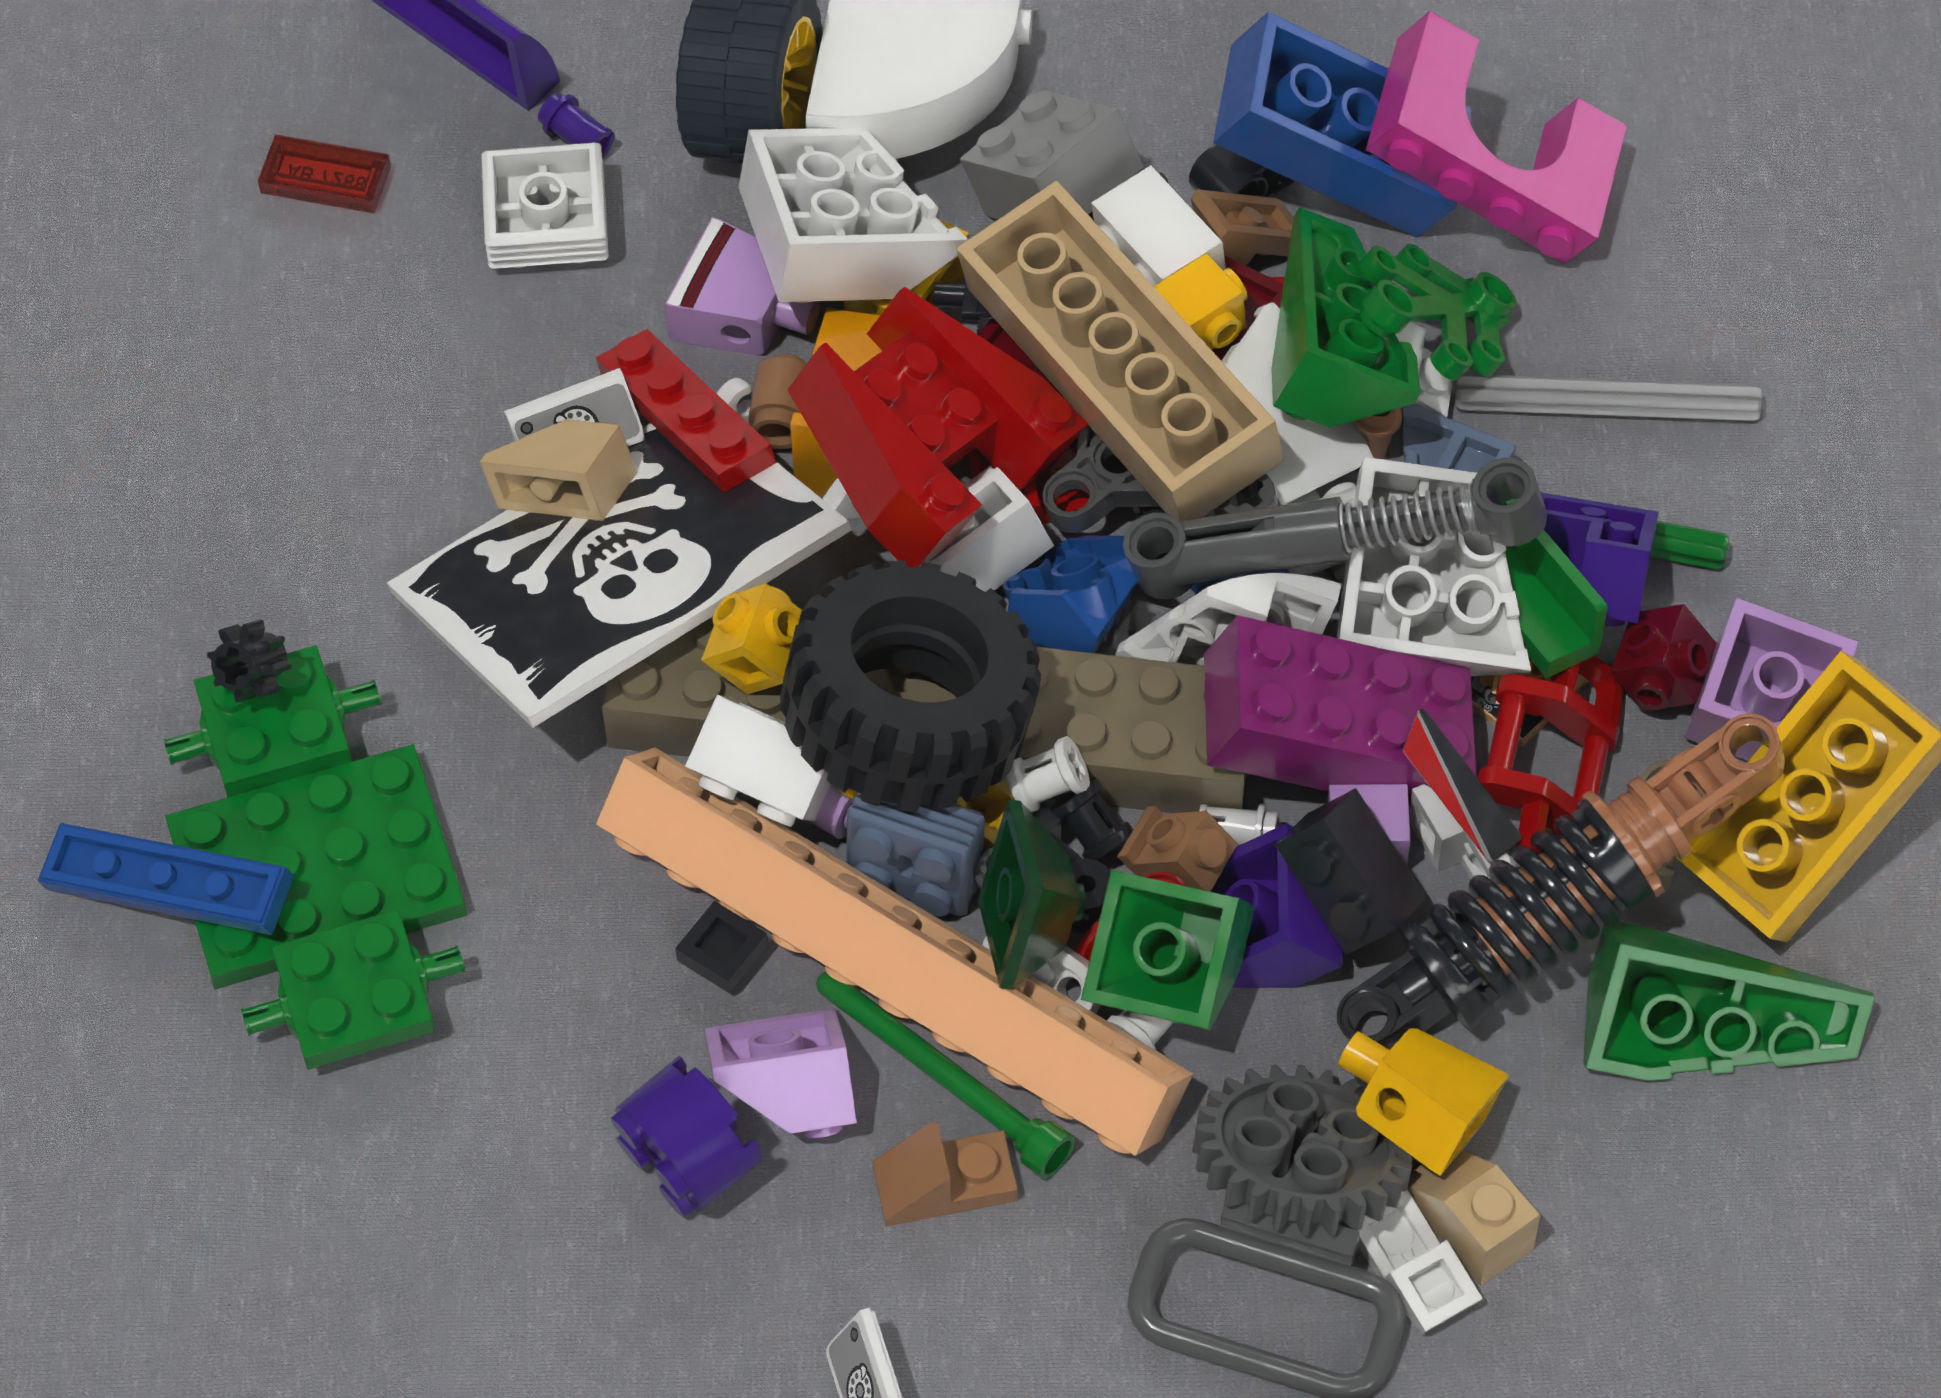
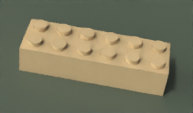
[956,180,1284,521]

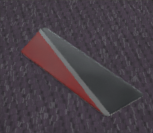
[1403,709,1522,862]

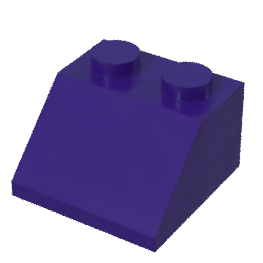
[1211,823,1343,988]

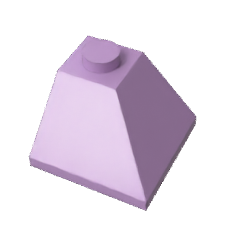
[705,1008,857,1138]

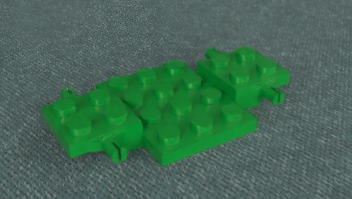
[163,645,467,1070]

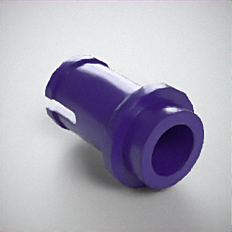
[538,93,615,158]

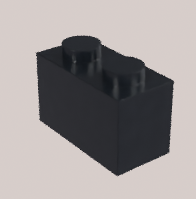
[1275,788,1427,955]

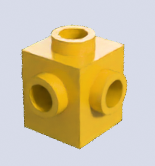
[701,583,802,695]

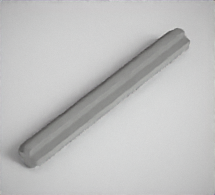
[1455,374,1762,421]

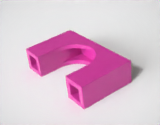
[1366,11,1627,264]

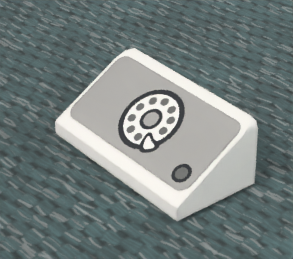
[504,368,645,447]
[826,1307,902,1398]

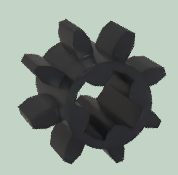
[207,619,292,702]

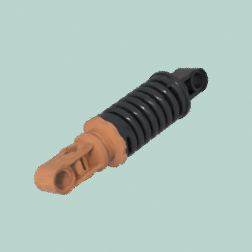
[1337,713,1785,1050]

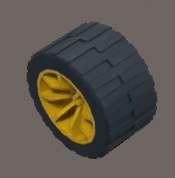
[676,0,823,163]

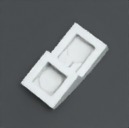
[1409,784,1511,879]
[1345,1190,1483,1334]

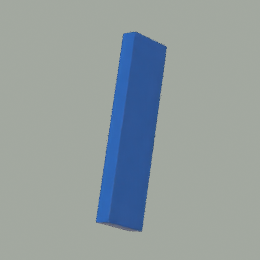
[37,823,294,935]

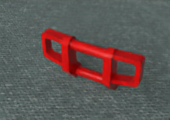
[1477,656,1623,848]

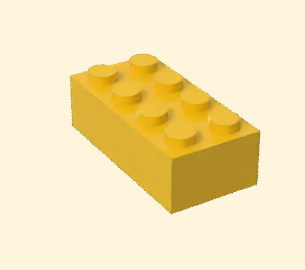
[1676,651,1941,942]

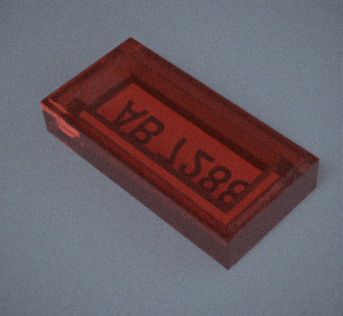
[258,134,391,213]

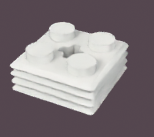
[481,143,609,269]

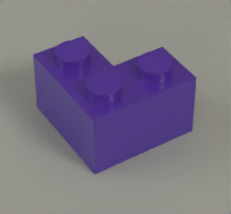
[1540,492,1659,627]

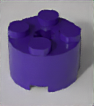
[611,1056,764,1218]

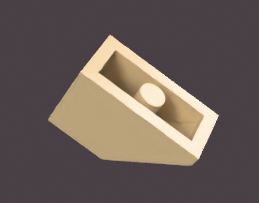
[480,419,637,521]
[1407,1150,1540,1286]

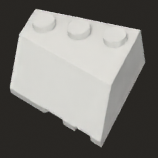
[738,128,968,303]
[1336,457,1531,676]

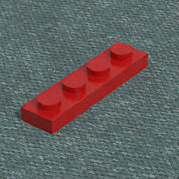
[596,329,776,493]

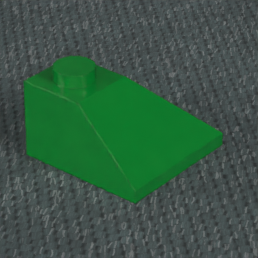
[1081,870,1255,1030]

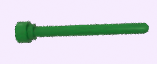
[816,972,1076,1180]

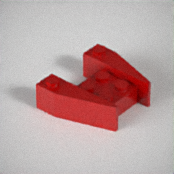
[787,287,1088,568]

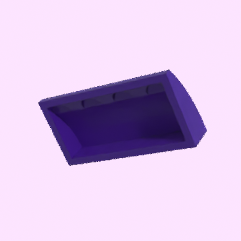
[371,0,560,111]

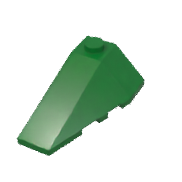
[1271,207,1420,428]
[1583,922,1875,1081]

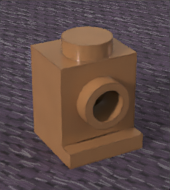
[1117,806,1238,892]

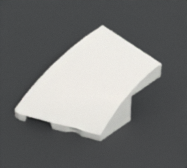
[1222,302,1373,506]
[1115,573,1342,666]

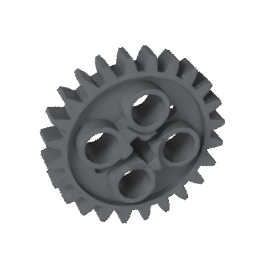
[1192,1065,1413,1236]

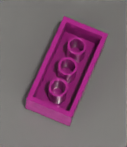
[1204,615,1476,809]

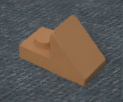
[1191,189,1294,266]
[873,1121,1018,1227]

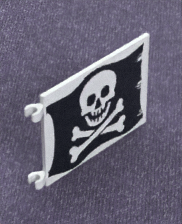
[387,378,861,728]

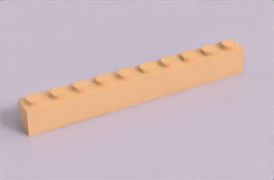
[596,747,1194,1156]

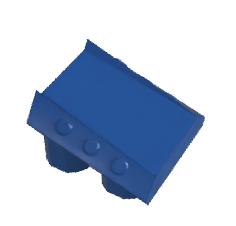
[1003,535,1139,653]

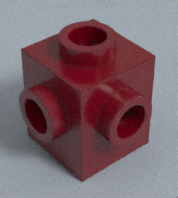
[1610,604,1717,711]

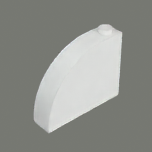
[806,0,1032,159]

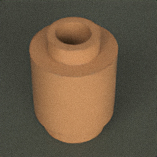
[748,354,807,449]

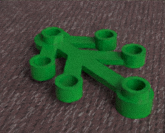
[1358,244,1516,381]

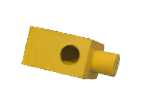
[1337,1028,1509,1176]

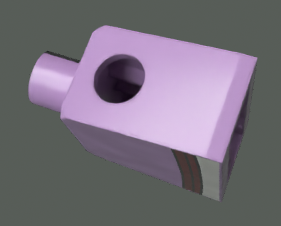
[665,217,820,356]

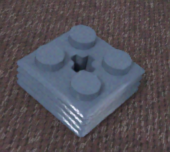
[846,792,985,917]

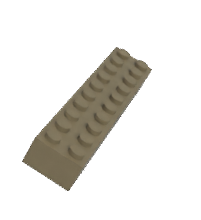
[602,617,1247,813]

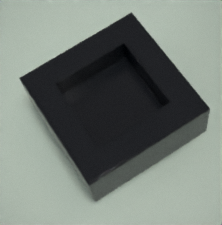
[675,901,768,993]

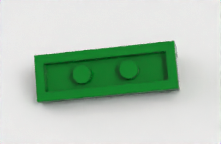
[1501,499,1607,678]

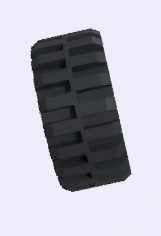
[780,560,1041,812]

